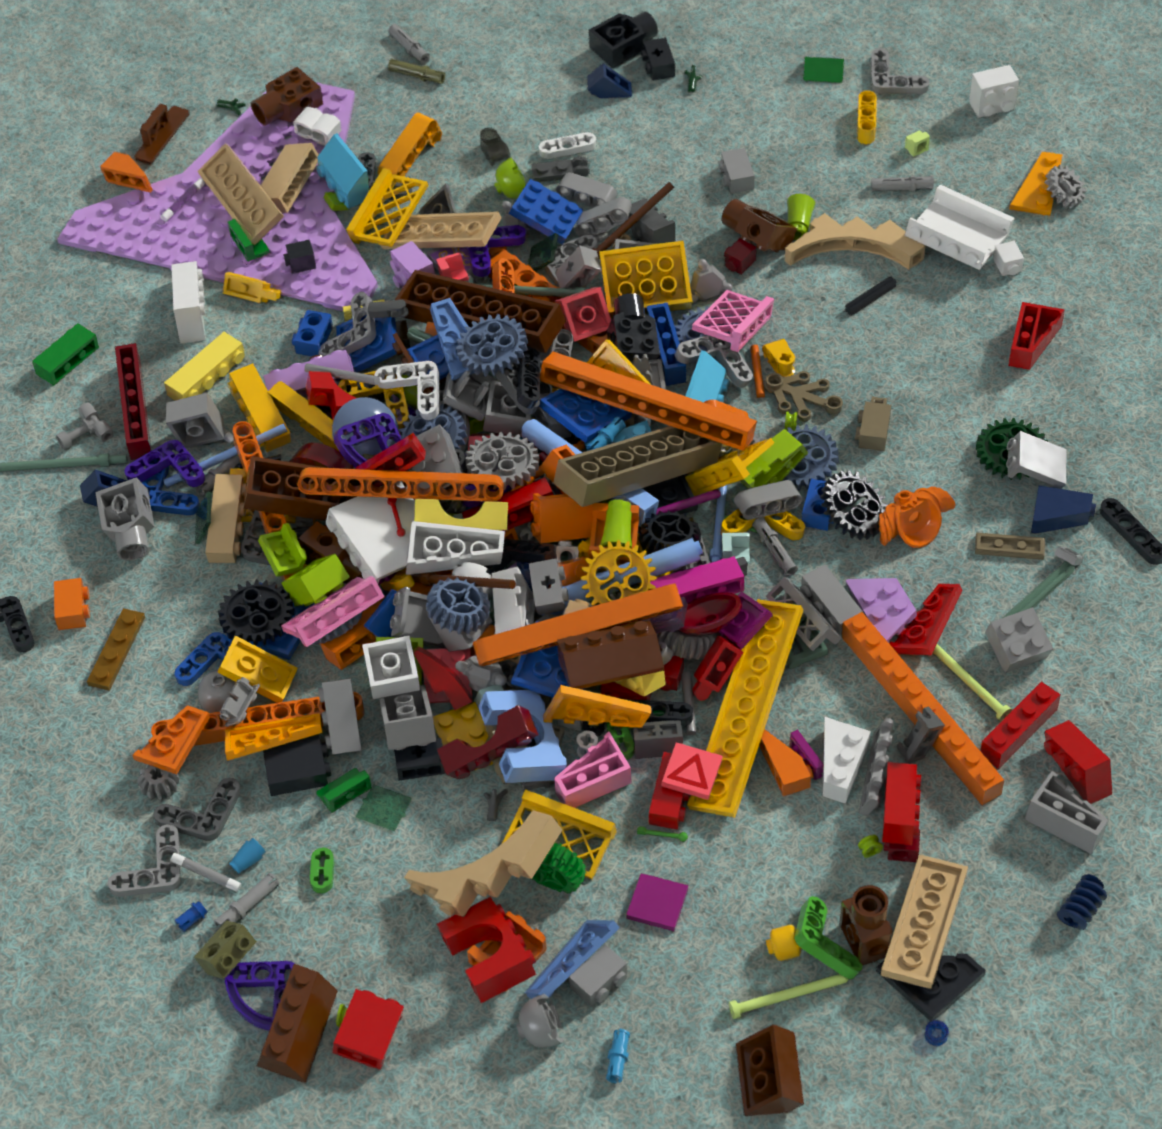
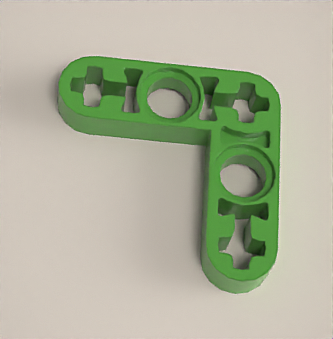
[795,896,862,979]

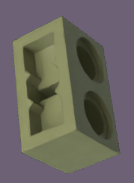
[194,920,257,979]

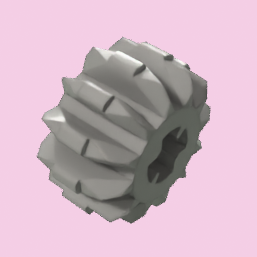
[137,764,179,801]

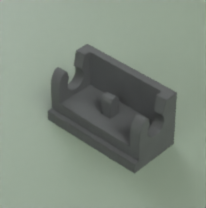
[897,707,945,763]
[633,720,683,759]

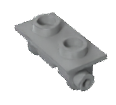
[220,677,260,727]

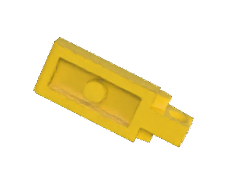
[223,272,281,303]

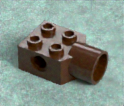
[251,67,323,126]
[721,199,798,252]
[298,521,363,584]
[839,885,893,966]

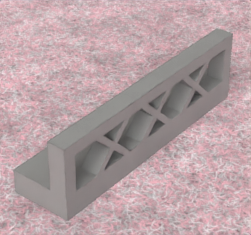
[766,577,842,651]

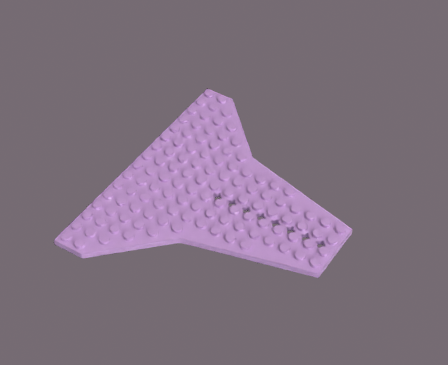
[58,83,378,311]

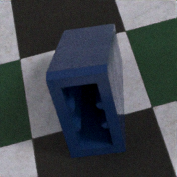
[1031,485,1096,534]

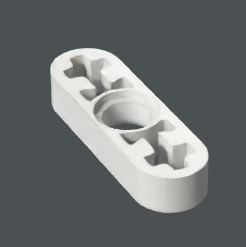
[539,132,596,159]

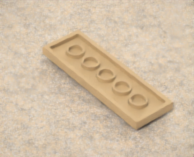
[197,143,284,245]
[380,212,502,249]
[881,854,968,989]

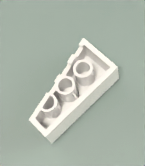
[406,521,505,575]

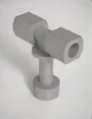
[56,402,114,450]

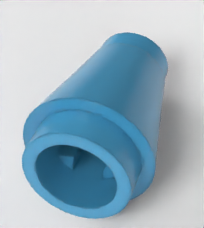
[229,838,266,874]

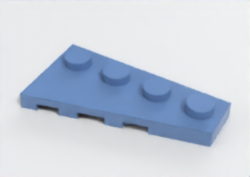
[430,298,475,381]
[525,920,620,1000]

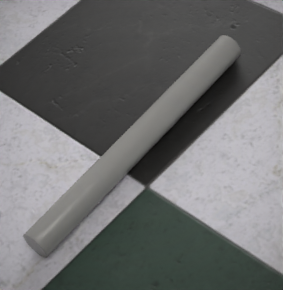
[304,364,380,385]

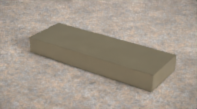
[975,532,1045,560]

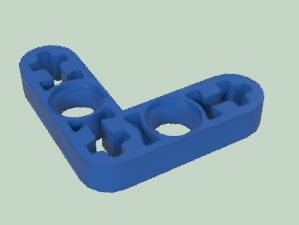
[142,459,200,516]
[175,632,233,686]

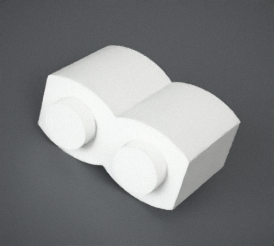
[293,107,341,146]

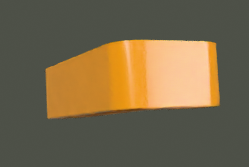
[377,112,442,177]

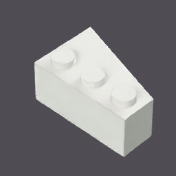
[492,566,535,635]

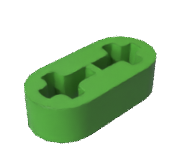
[607,722,634,760]
[310,848,334,894]

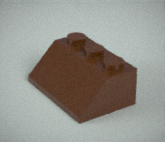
[736,1024,804,1116]

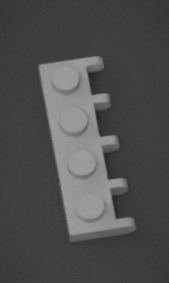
[859,718,893,816]

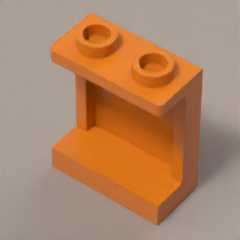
[530,493,593,544]
[588,503,639,565]
[467,911,547,992]

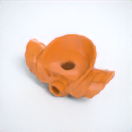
[879,486,956,548]

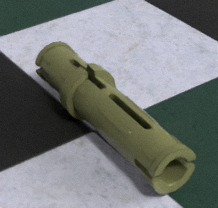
[388,58,445,84]

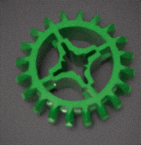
[532,843,586,894]

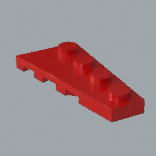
[889,584,962,655]

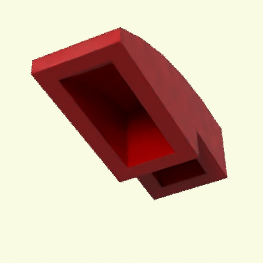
[413,646,473,710]

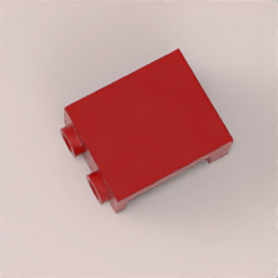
[332,989,404,1070]

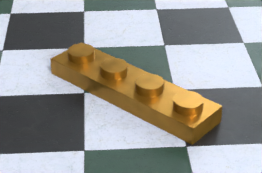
[87,608,145,691]

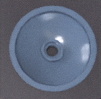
[332,397,398,456]

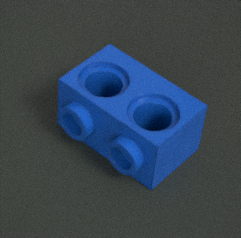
[292,310,333,357]
[802,479,834,531]

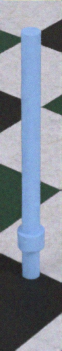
[163,423,287,488]
[709,485,727,563]

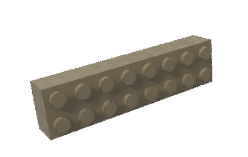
[553,426,722,507]

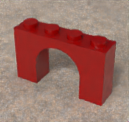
[437,896,536,1003]

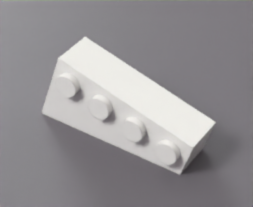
[172,261,206,344]

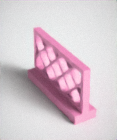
[692,290,774,352]
[281,576,384,647]

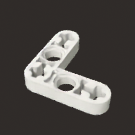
[374,361,440,420]

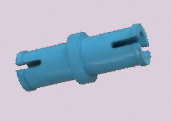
[586,417,626,451]
[606,1029,630,1083]

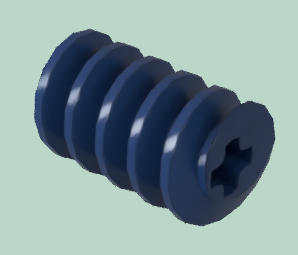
[1056,874,1107,930]

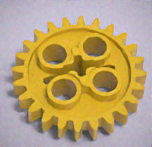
[581,540,657,606]

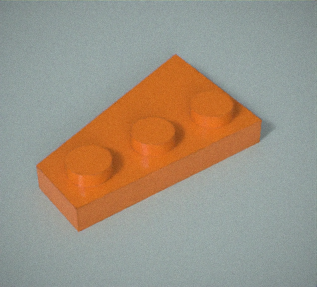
[132,705,210,775]

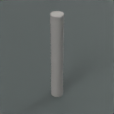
[681,671,696,735]

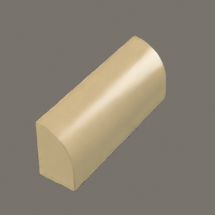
[261,143,318,213]

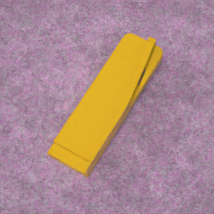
[268,381,339,451]

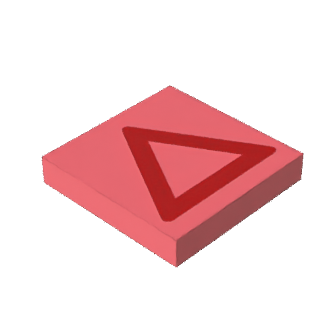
[661,742,723,800]

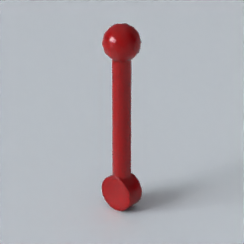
[387,498,406,537]

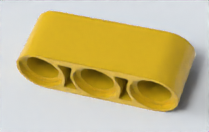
[857,90,877,144]

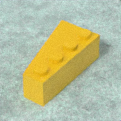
[227,363,291,452]

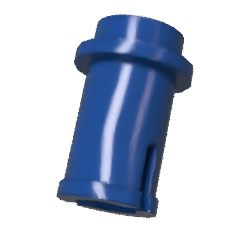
[174,901,208,932]

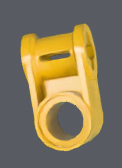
[762,339,795,377]

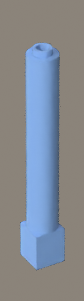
[521,419,659,527]
[542,538,703,616]

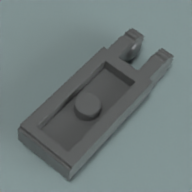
[531,156,590,182]

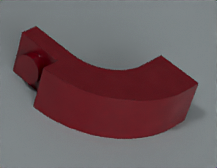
[289,442,354,469]

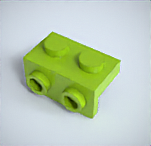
[258,523,307,577]

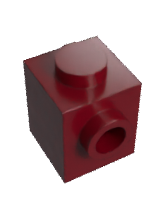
[724,238,757,275]

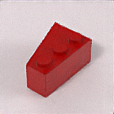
[1008,302,1065,370]

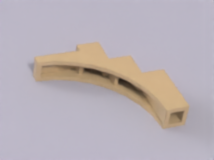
[785,213,925,269]
[404,810,562,917]

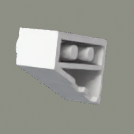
[823,717,871,804]

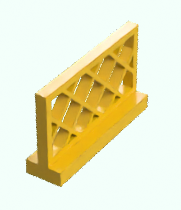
[346,168,429,247]
[685,438,774,496]
[502,789,617,880]

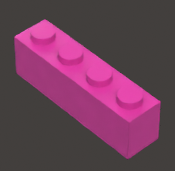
[650,556,744,606]

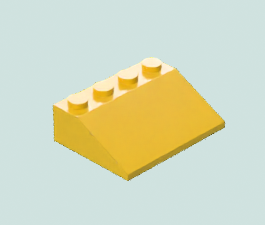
[599,241,692,319]

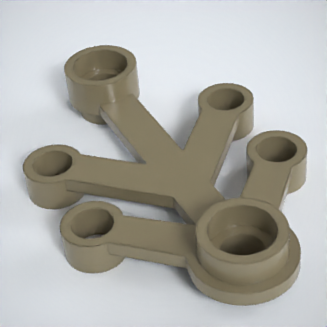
[764,371,843,422]

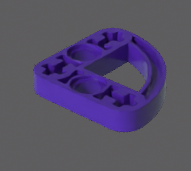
[333,413,409,471]
[225,961,294,1031]

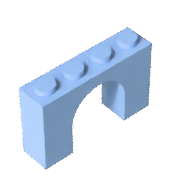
[478,690,567,783]

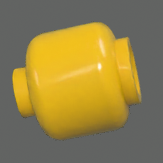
[766,924,802,961]

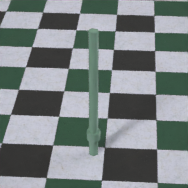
[478,284,585,297]
[0,453,128,472]

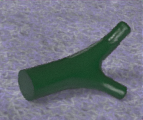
[684,65,703,92]
[217,98,245,117]

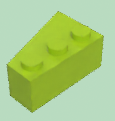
[740,429,808,489]

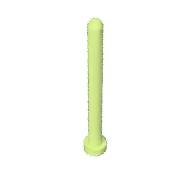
[933,644,1012,722]
[728,974,849,1019]

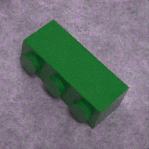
[32,323,99,386]

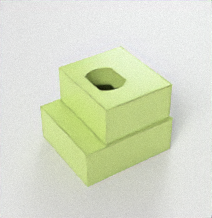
[905,130,930,156]

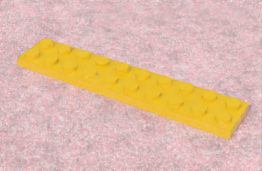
[688,599,804,818]

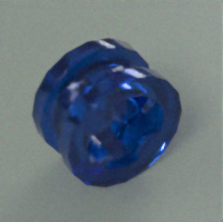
[924,1020,949,1046]

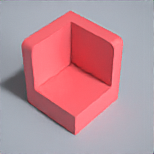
[436,252,469,281]

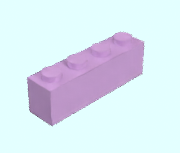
[263,350,354,397]

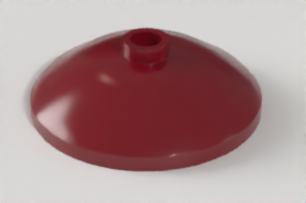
[673,592,742,635]

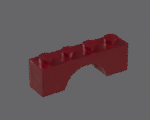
[437,705,538,779]

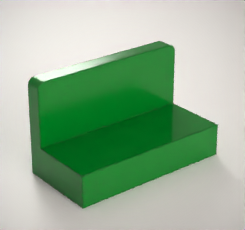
[803,57,844,83]
[228,219,269,262]
[316,768,372,813]

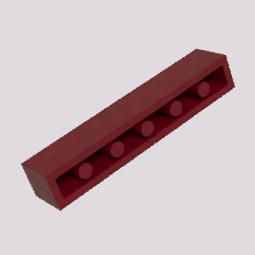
[115,343,152,460]

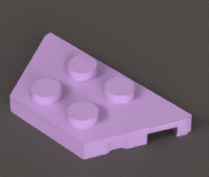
[846,578,917,643]

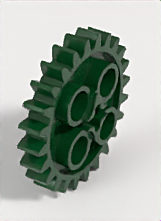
[975,418,1048,480]

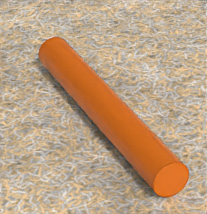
[750,344,765,398]

